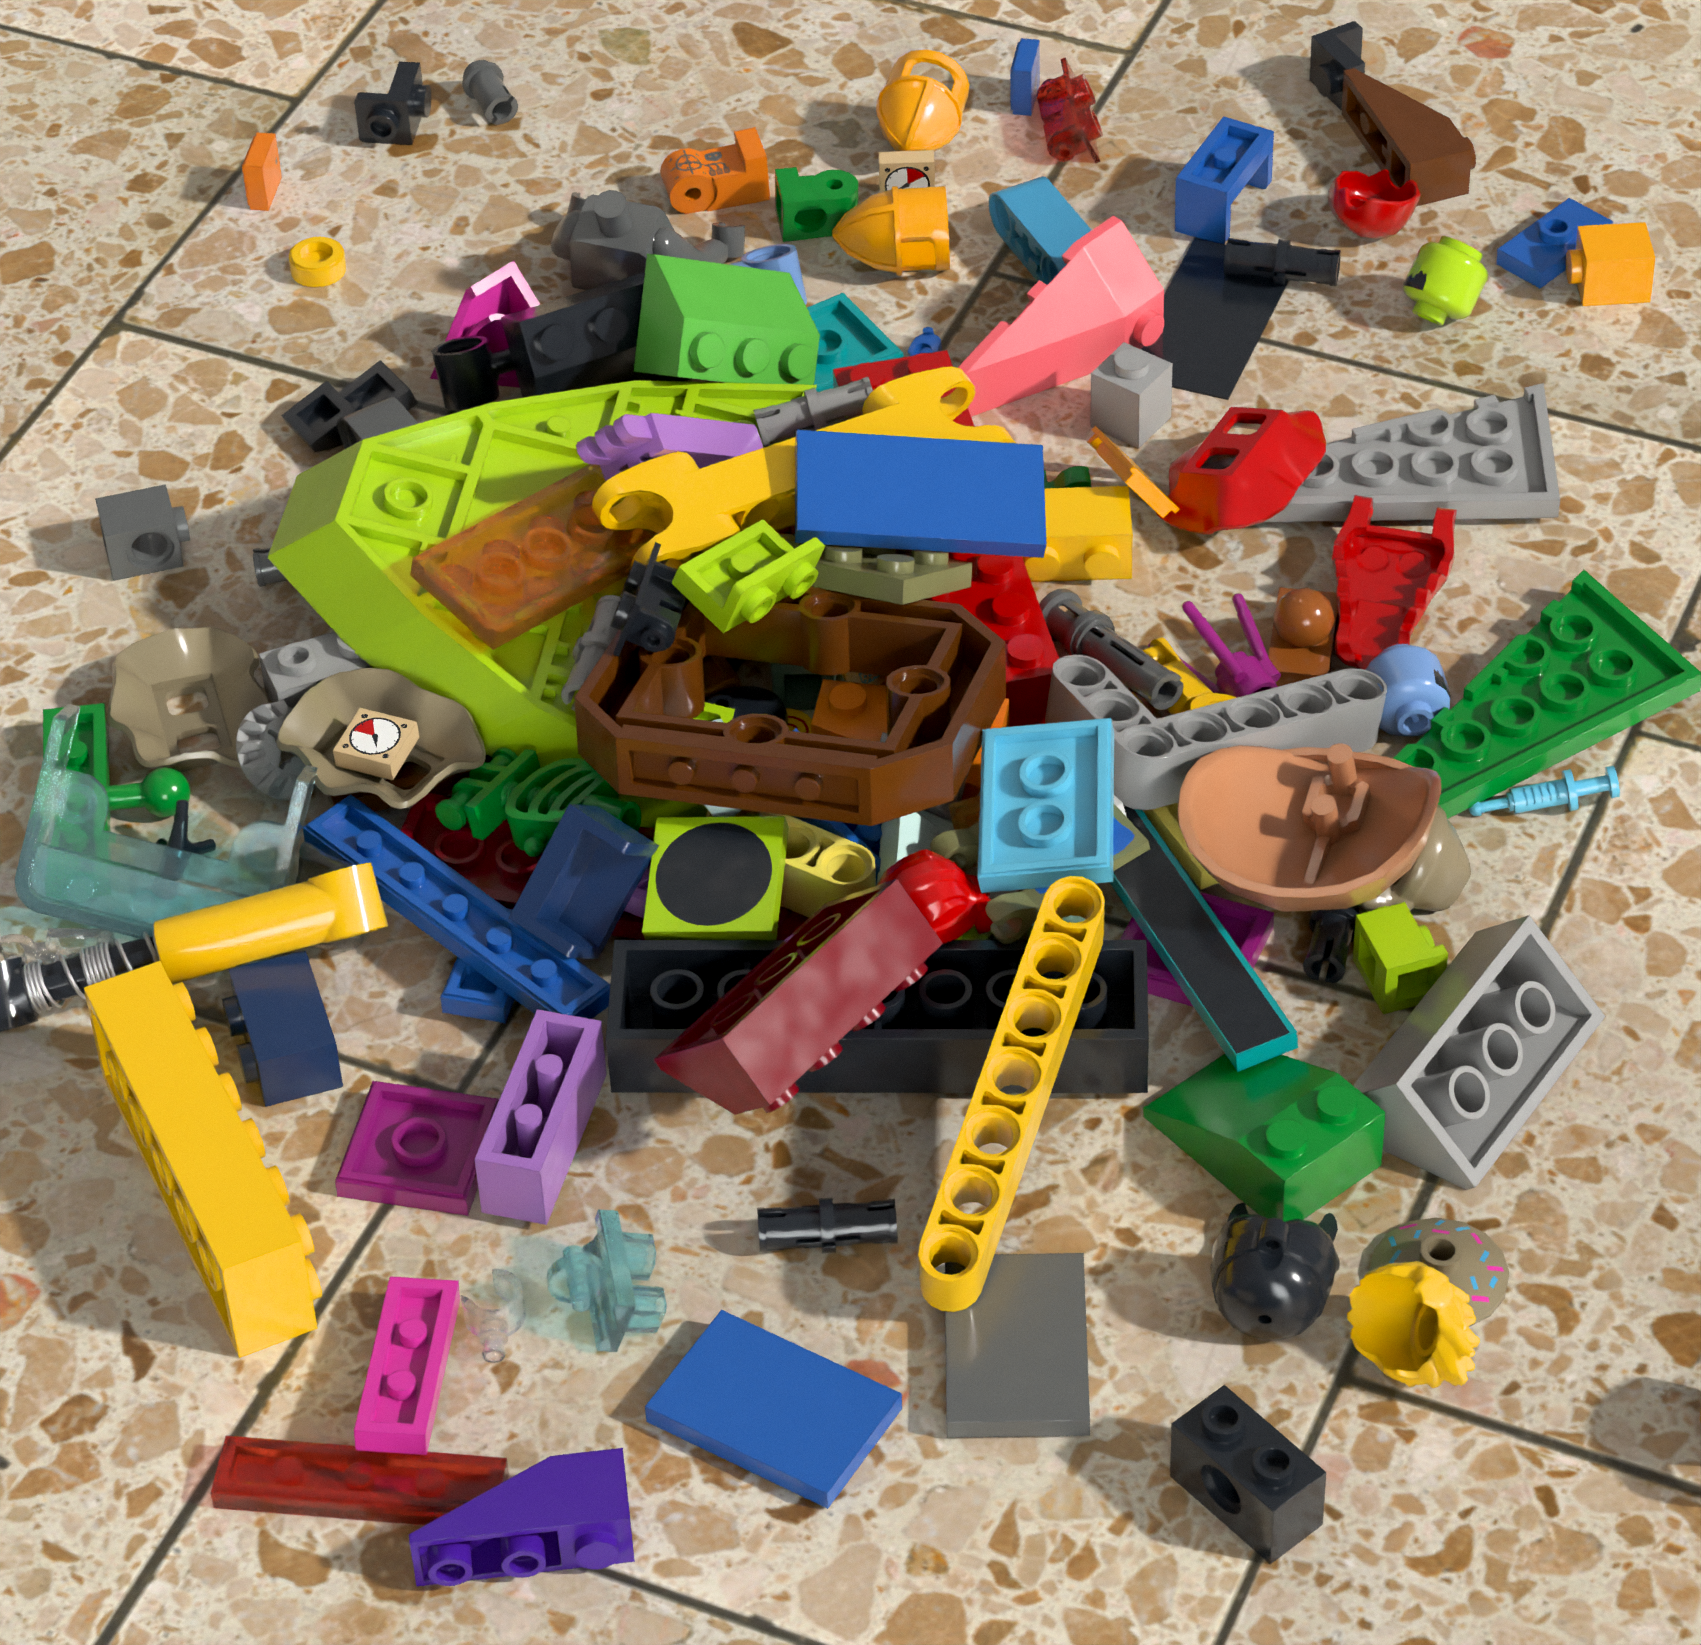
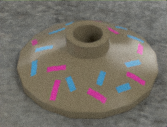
[1369,1217,1509,1327]

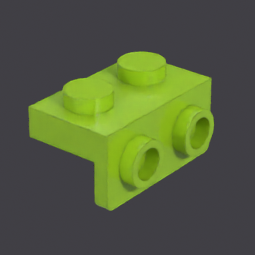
[672,519,825,633]

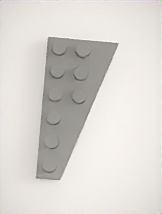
[1201,383,1560,523]

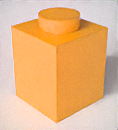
[1566,222,1655,306]

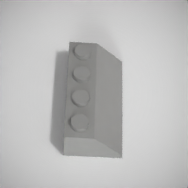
[1353,915,1606,1190]

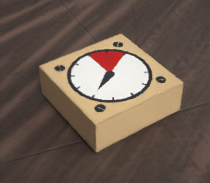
[878,150,935,193]
[333,708,420,780]

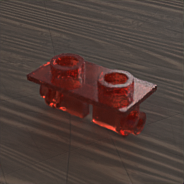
[1036,58,1103,164]

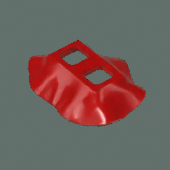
[1156,407,1326,535]

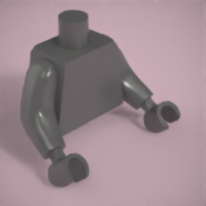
[551,190,745,290]

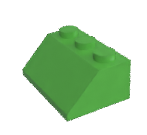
[634,254,820,385]

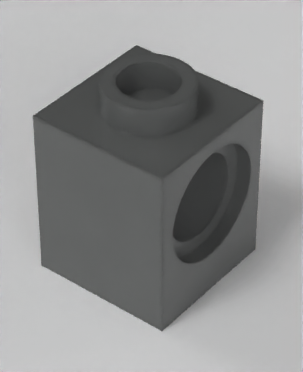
[95,484,190,581]

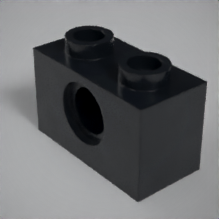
[1170,1385,1326,1565]

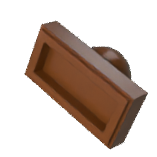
[1268,587,1338,687]

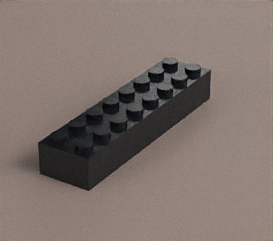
[606,940,1149,1093]

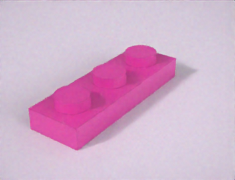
[354,1276,460,1455]

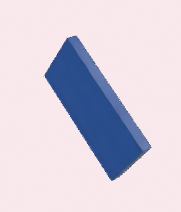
[795,430,1047,558]

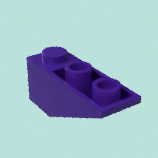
[409,1448,635,1587]

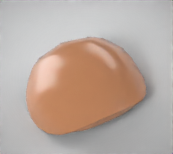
[1178,743,1441,912]

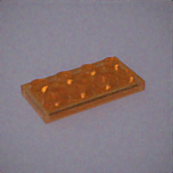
[410,464,658,650]

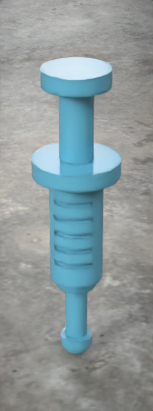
[1469,766,1620,816]

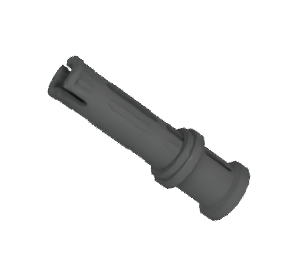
[1039,588,1184,710]

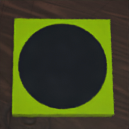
[642,816,789,940]

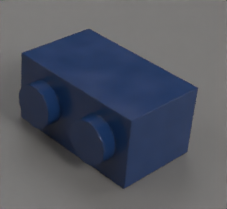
[222,950,343,1107]

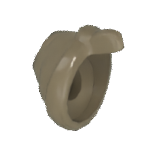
[1359,805,1471,911]

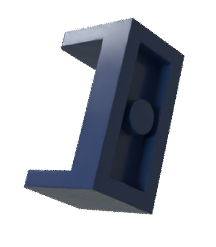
[509,804,659,959]

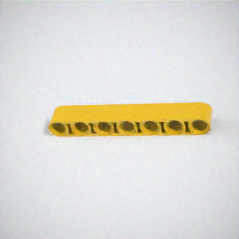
[918,876,1105,1312]

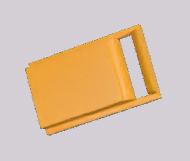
[1087,426,1179,518]

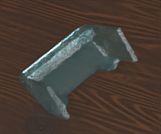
[15,704,318,939]

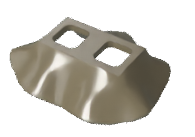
[107,627,272,772]
[276,668,486,809]

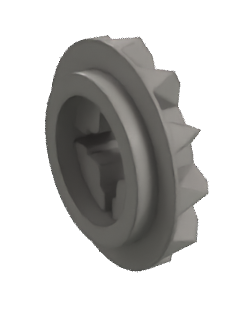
[236,700,316,800]

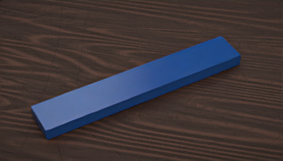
[302,794,610,1019]

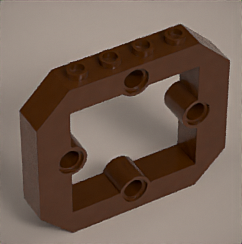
[574,587,1006,826]

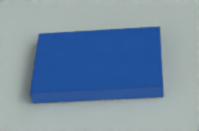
[645,1310,902,1509]

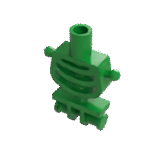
[435,747,642,857]

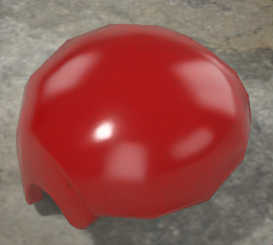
[1328,169,1421,238]

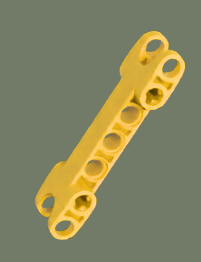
[592,367,1016,569]

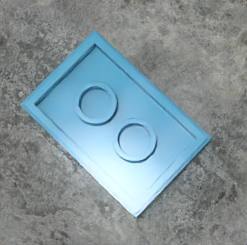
[978,718,1114,893]

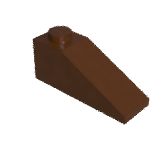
[1341,68,1476,207]

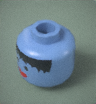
[1366,644,1451,736]

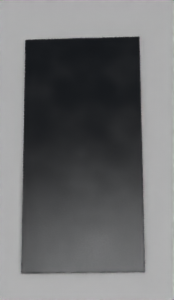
[1141,238,1290,400]

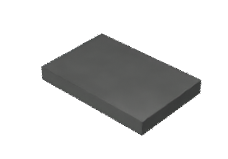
[945,1253,1090,1438]

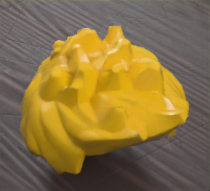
[1347,1261,1480,1388]

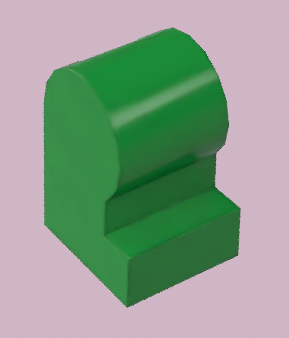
[775,167,859,242]

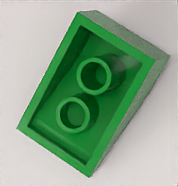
[1143,1054,1385,1222]

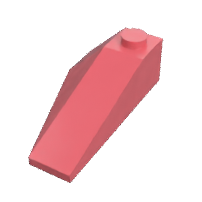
[957,215,1164,417]

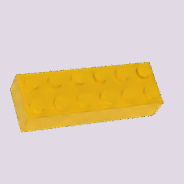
[83,961,322,1358]

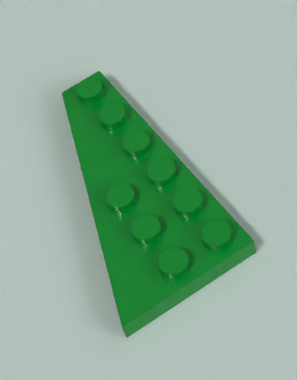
[1393,570,1701,819]

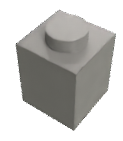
[1090,342,1173,449]

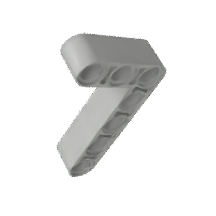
[1045,655,1387,810]

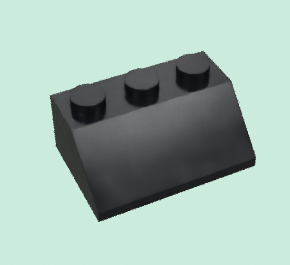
[500,272,692,398]

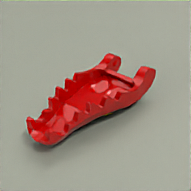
[1332,495,1457,670]

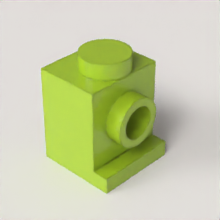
[1353,902,1448,1014]

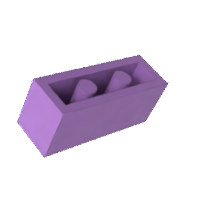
[474,1009,607,1225]

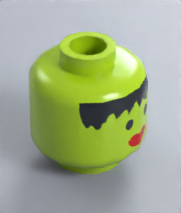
[1403,236,1488,326]

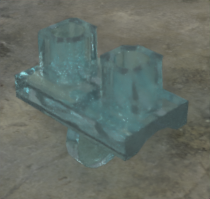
[546,1209,667,1352]

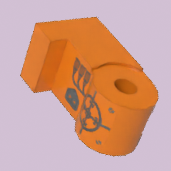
[660,127,770,214]

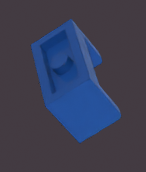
[1175,116,1274,244]

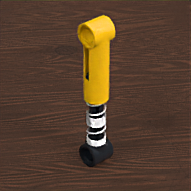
[0,863,388,1032]

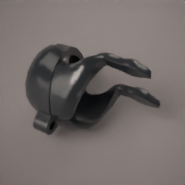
[1210,1203,1340,1339]

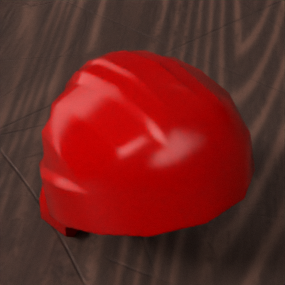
[877,849,993,944]

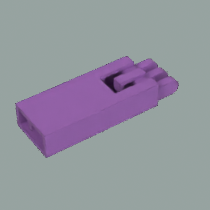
[576,413,764,481]

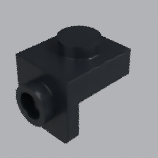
[1309,21,1365,111]
[354,61,432,145]

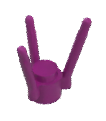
[1148,593,1281,698]

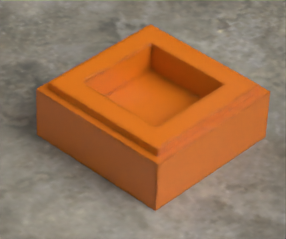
[242,132,282,211]

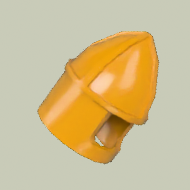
[876,49,969,152]
[832,186,950,276]

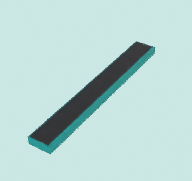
[1109,805,1298,1072]

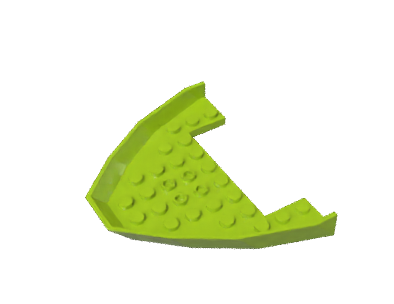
[268,380,817,829]

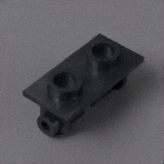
[610,542,686,657]

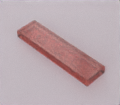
[210,1436,509,1526]

